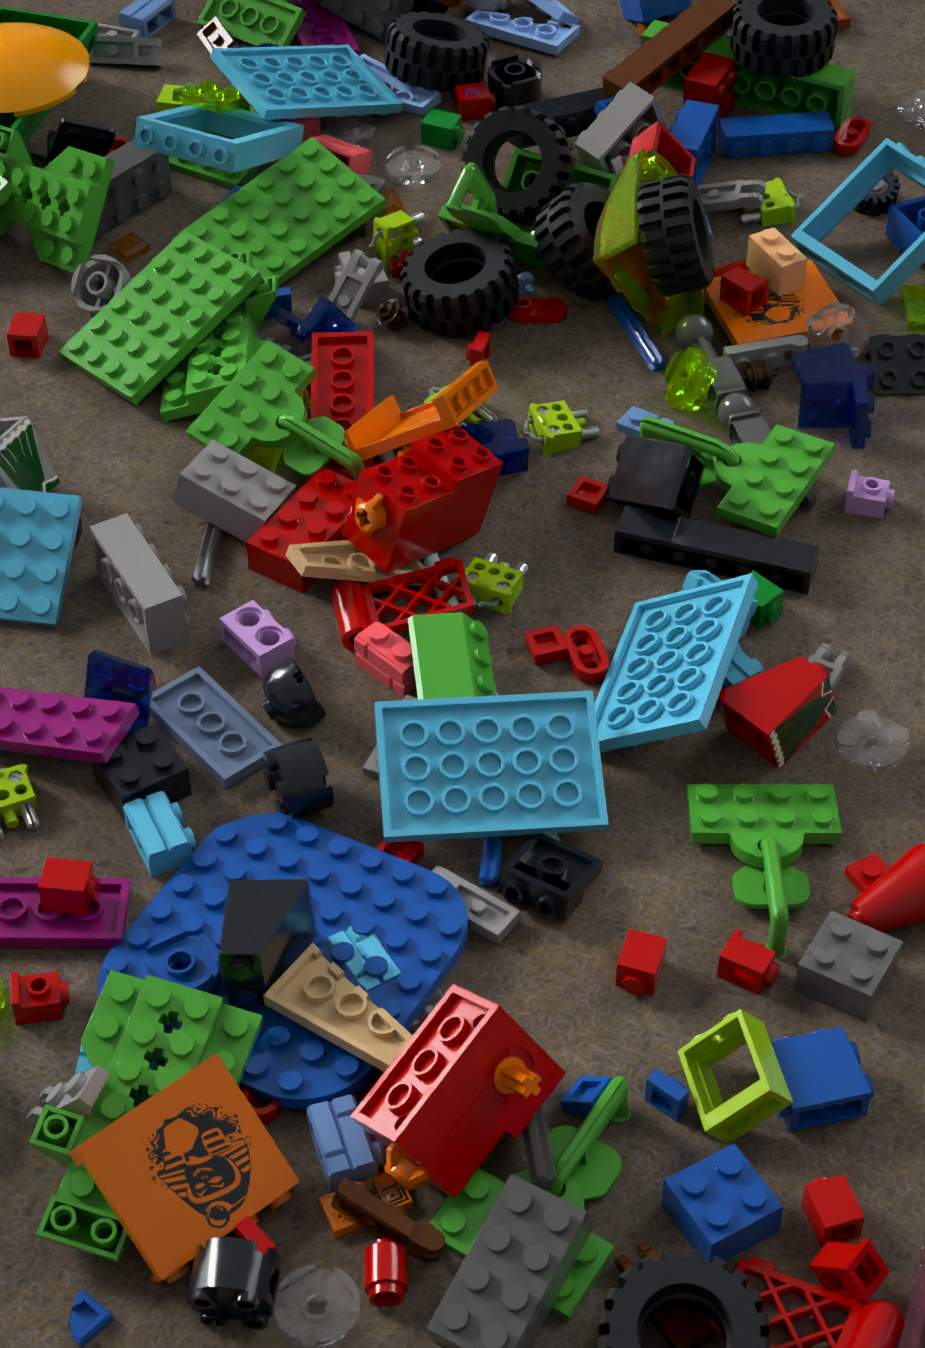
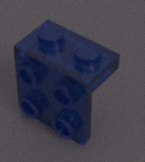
[269,295,357,346]
[791,342,878,408]
[798,377,875,449]
[459,419,530,476]
[84,650,154,735]

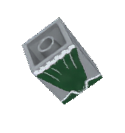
[0,416,60,493]

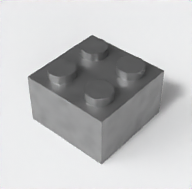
[794,910,903,1022]

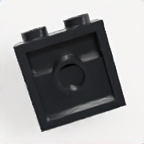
[498,834,603,922]

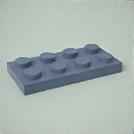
[141,666,283,789]

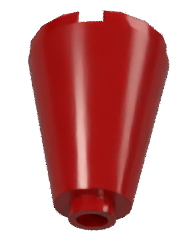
[847,843,925,933]

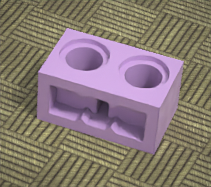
[219,600,296,678]

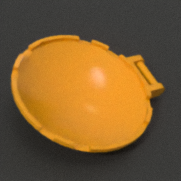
[0,22,90,117]

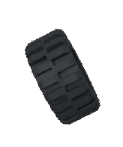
[730,0,838,78]
[384,11,489,93]
[461,106,575,220]
[636,173,714,296]
[534,183,639,301]
[401,228,519,338]
[598,1249,771,1348]

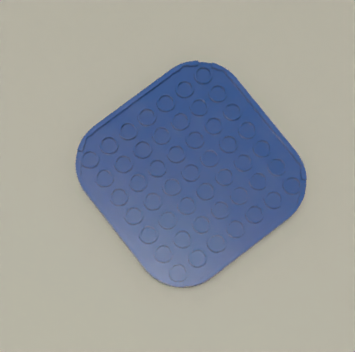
[98,812,469,1109]

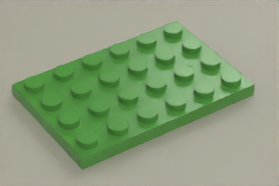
[179,137,387,287]
[58,230,264,405]

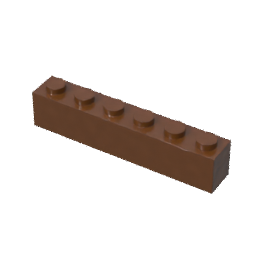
[603,0,737,99]

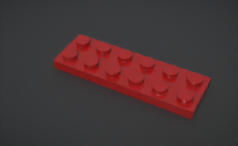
[309,331,374,480]

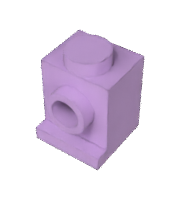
[844,470,895,519]

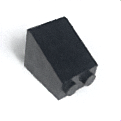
[607,435,707,519]
[219,879,316,1006]

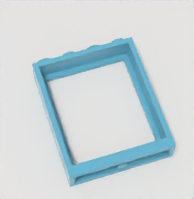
[134,100,304,173]
[790,138,925,306]

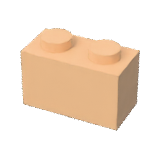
[746,227,807,297]

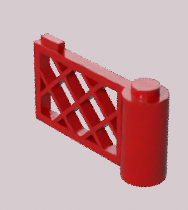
[331,557,476,650]
[710,1255,905,1348]

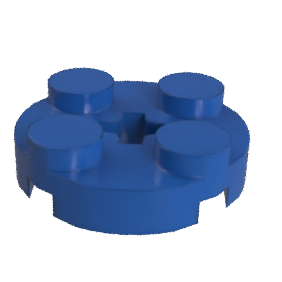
[140,930,221,992]

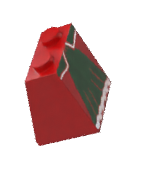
[717,656,837,768]

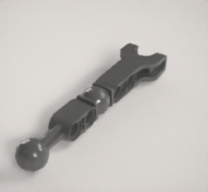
[675,314,817,509]

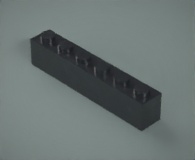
[507,87,605,149]
[614,505,820,595]

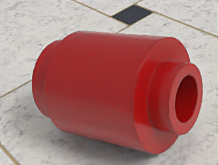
[364,1238,408,1307]

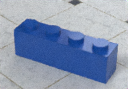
[718,111,835,158]

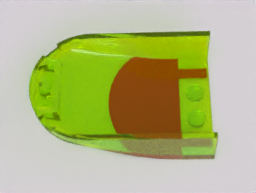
[593,149,704,337]

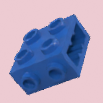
[771,1027,874,1132]

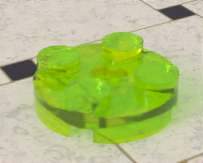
[664,347,717,411]

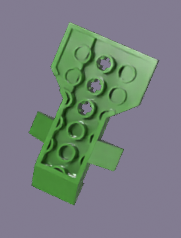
[0,125,115,273]
[160,250,281,422]
[29,970,263,1263]

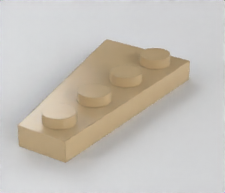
[285,540,425,587]
[263,943,412,1072]

